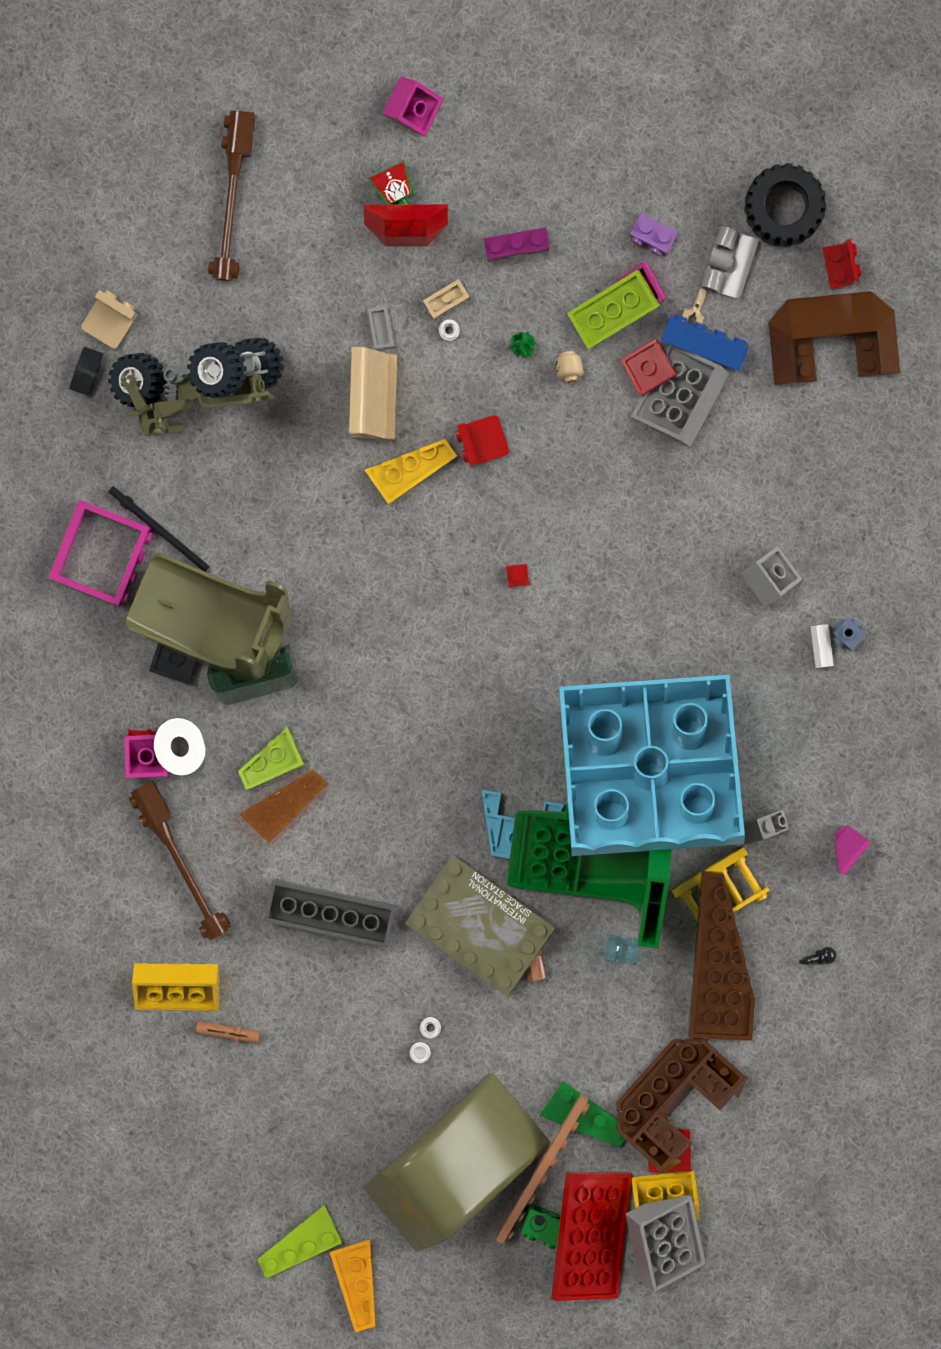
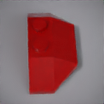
[364,204,448,246]

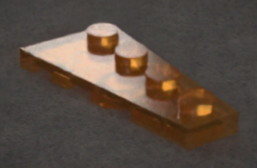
[240,769,328,843]

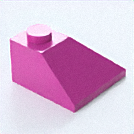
[834,825,871,875]

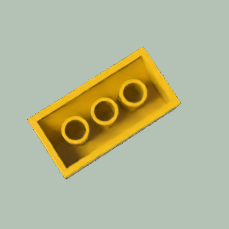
[132,963,219,1011]

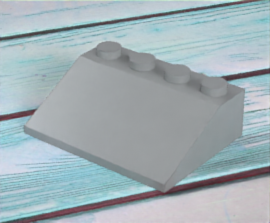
[630,344,730,447]
[626,1195,706,1292]

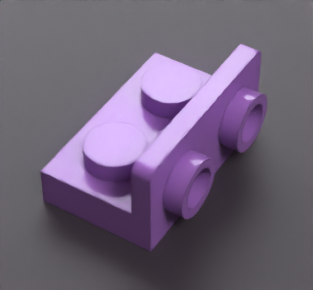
[629,213,678,256]

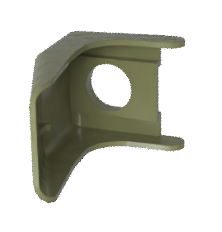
[124,553,292,685]

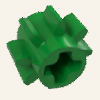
[509,332,537,358]

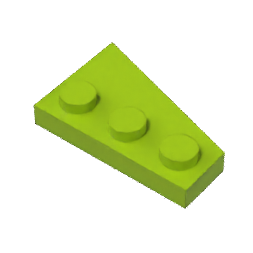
[238,727,305,791]

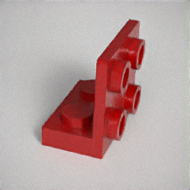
[822,239,861,289]

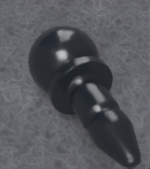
[799,947,836,965]

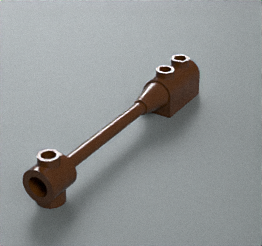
[208,111,256,281]
[129,780,231,940]

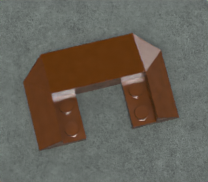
[768,291,900,385]
[616,1038,747,1173]

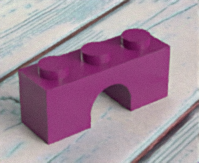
[484,227,550,262]

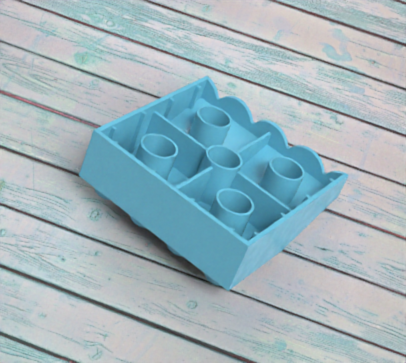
[559,675,745,856]

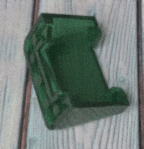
[207,644,298,705]

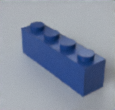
[661,314,749,371]

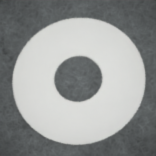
[154,718,205,775]

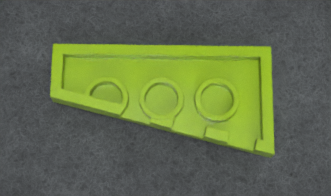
[257,1204,342,1278]

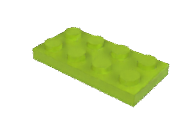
[567,270,660,349]

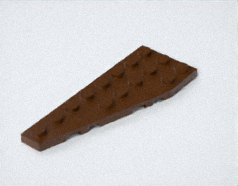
[688,871,755,1040]

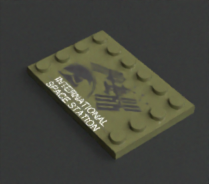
[405,855,556,997]

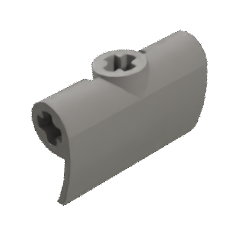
[701,226,759,299]

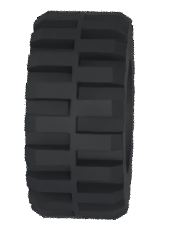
[744,163,826,247]

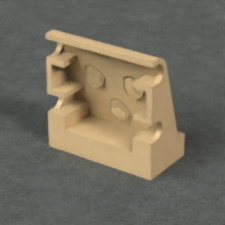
[349,347,397,440]

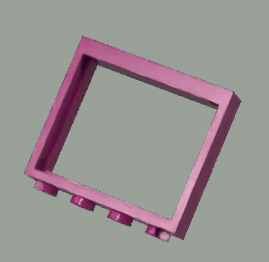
[48,500,153,606]

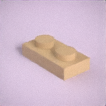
[423,279,470,319]

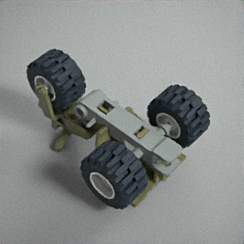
[108,338,284,437]

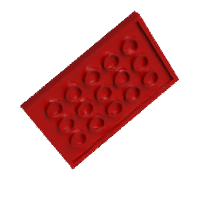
[551,1172,633,1301]

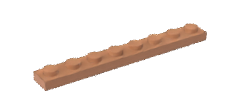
[495,1093,589,1244]

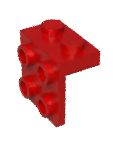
[455,415,509,467]

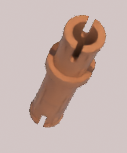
[196,1021,260,1044]

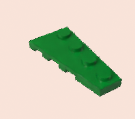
[539,1081,625,1147]

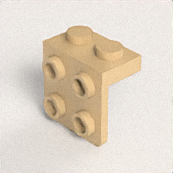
[81,290,138,349]

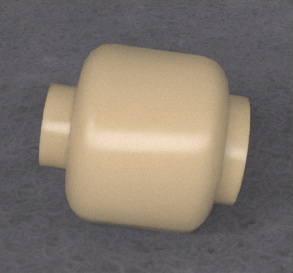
[555,351,584,384]

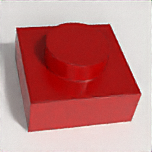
[506,564,529,587]

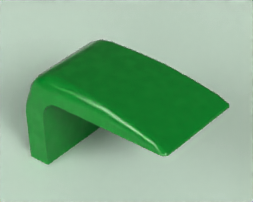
[507,810,671,949]

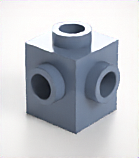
[832,618,866,651]

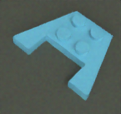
[482,790,563,859]

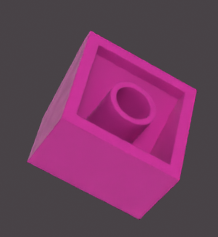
[382,76,443,136]

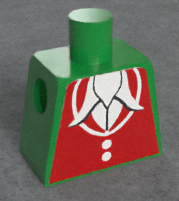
[368,160,414,205]

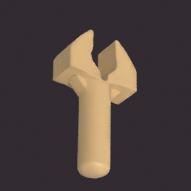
[682,288,707,323]

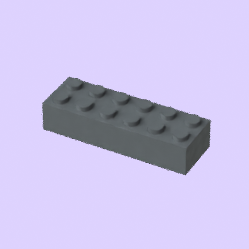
[264,879,397,948]

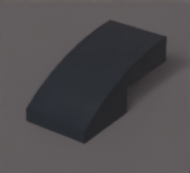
[69,346,104,396]

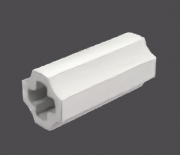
[810,624,834,668]

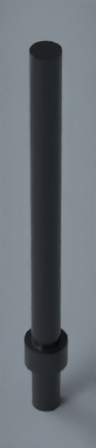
[108,486,210,572]

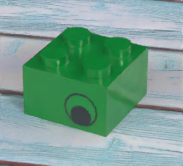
[521,1203,561,1249]

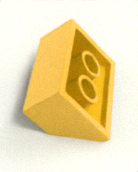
[632,1171,700,1220]

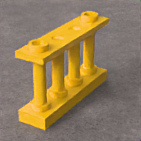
[671,846,770,933]

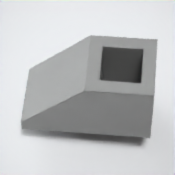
[744,809,789,844]

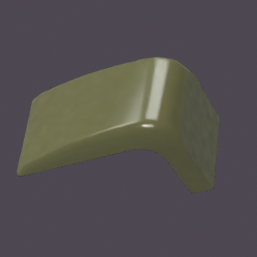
[363,1074,550,1252]

